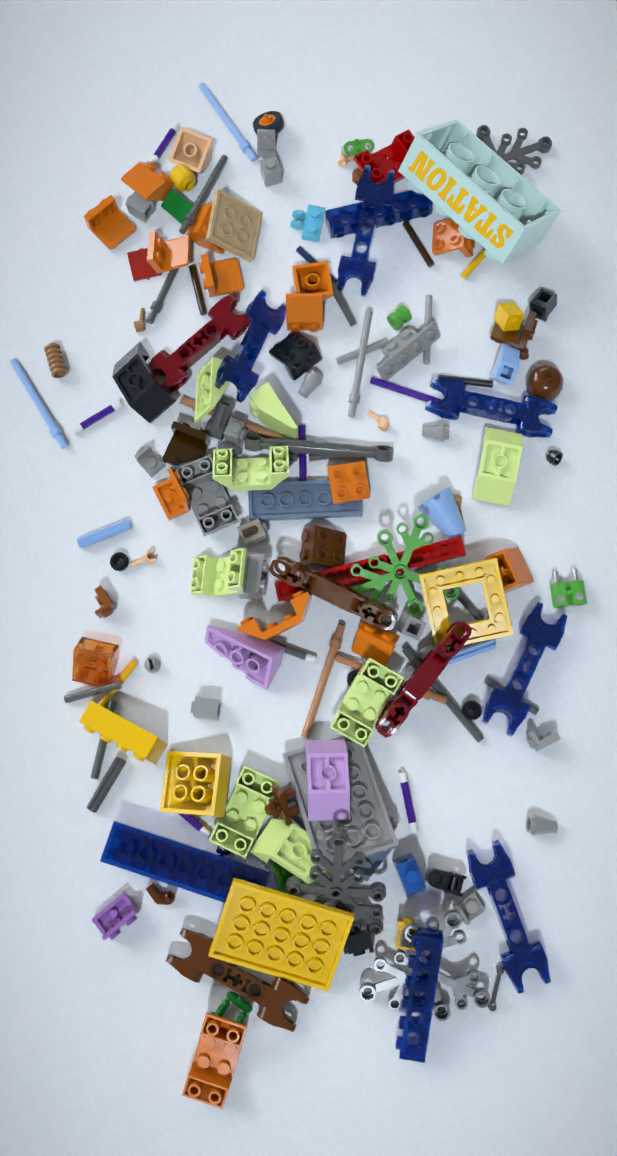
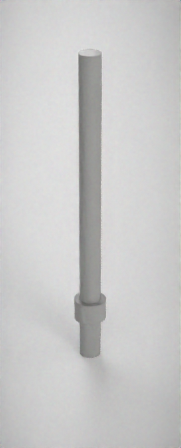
[348,311,373,417]

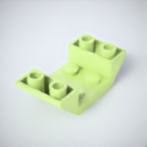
[472,427,523,507]
[213,446,289,491]
[190,548,248,597]
[330,658,404,748]
[209,765,281,859]
[250,818,333,898]

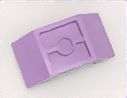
[305,739,350,822]

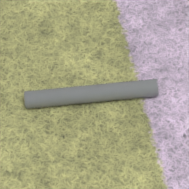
[336,338,389,365]

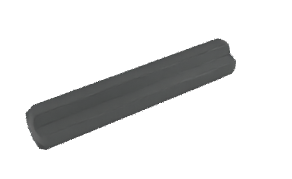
[87,757,126,813]

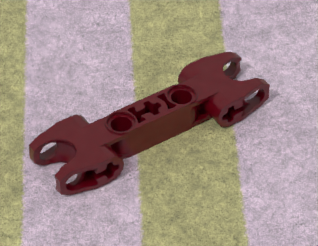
[148,293,256,392]
[375,621,472,738]

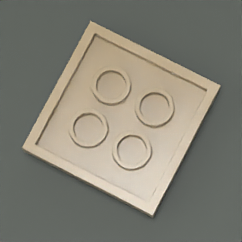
[205,189,262,262]

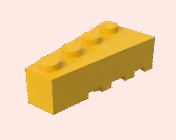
[79,701,168,765]

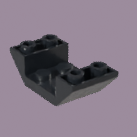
[112,342,176,423]

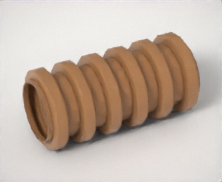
[44,343,68,378]

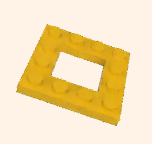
[419,558,514,649]

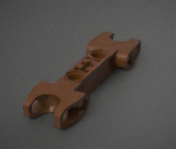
[269,556,399,630]
[165,928,310,1032]

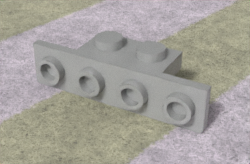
[376,322,441,381]

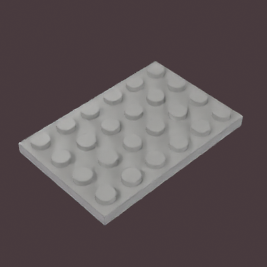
[283,736,399,871]

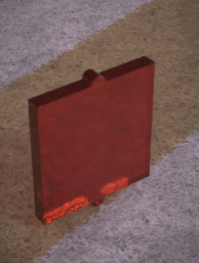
[127,248,162,281]

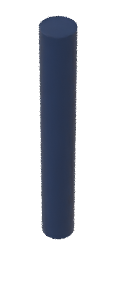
[296,246,338,285]

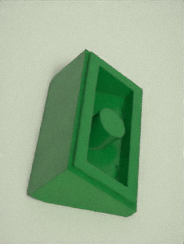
[161,189,192,225]

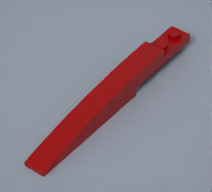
[274,536,466,602]

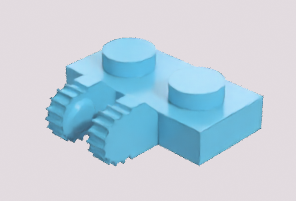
[290,205,325,242]

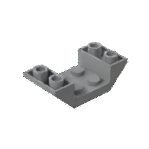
[175,455,239,536]

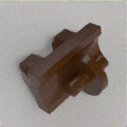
[264,784,300,826]

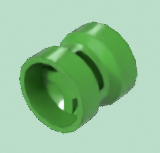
[387,305,412,331]

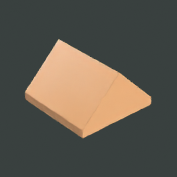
[168,127,213,174]

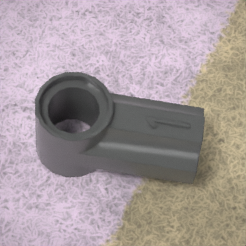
[205,400,233,441]

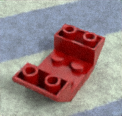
[353,129,415,190]

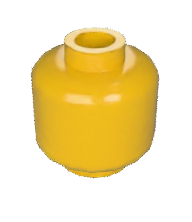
[170,164,196,192]

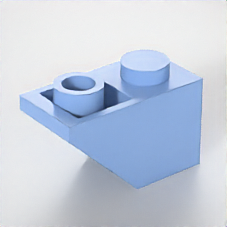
[489,344,520,385]

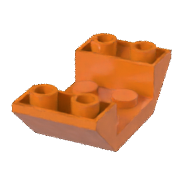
[237,590,312,640]
[182,1012,247,1109]

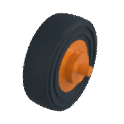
[253,111,284,135]

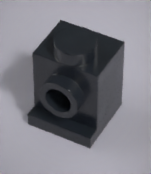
[530,288,557,322]
[343,929,374,956]

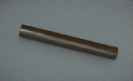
[402,221,434,267]
[189,265,207,316]

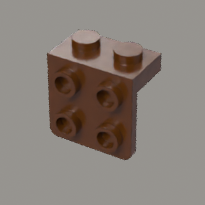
[490,311,538,350]
[299,525,347,568]

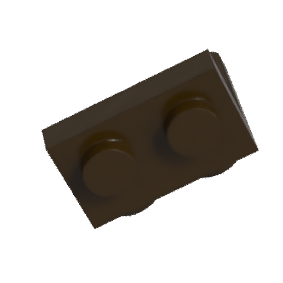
[162,421,210,466]

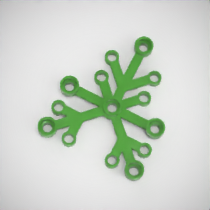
[351,513,459,615]

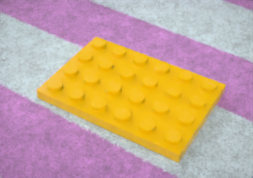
[208,878,355,992]

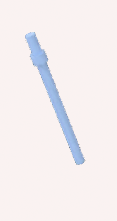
[199,83,257,162]
[10,359,68,449]

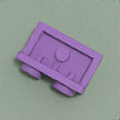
[91,892,140,940]

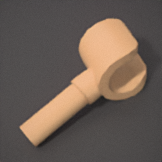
[338,154,355,167]
[367,411,390,432]
[130,550,156,567]

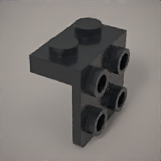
[269,332,322,381]

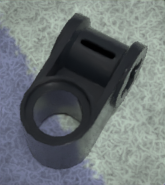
[425,868,467,897]

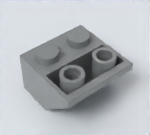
[238,554,269,600]

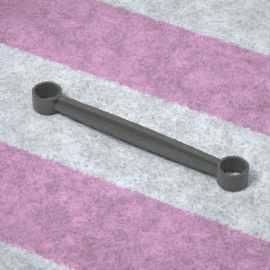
[244,434,394,462]

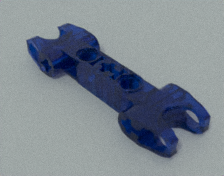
[337,164,395,297]
[215,289,286,403]
[425,378,558,438]
[481,602,568,737]
[466,840,551,994]

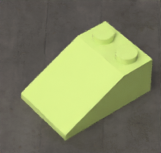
[194,357,234,423]
[248,383,299,440]

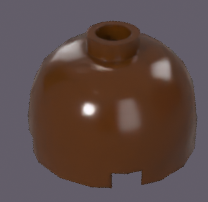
[526,364,564,402]

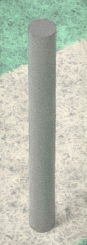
[423,295,433,365]

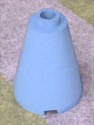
[418,487,466,539]

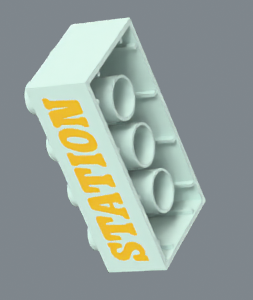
[398,120,562,264]

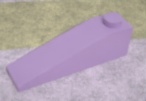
[205,625,285,690]

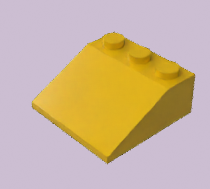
[159,751,231,818]

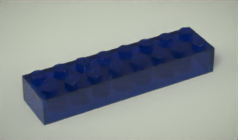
[100,821,271,903]

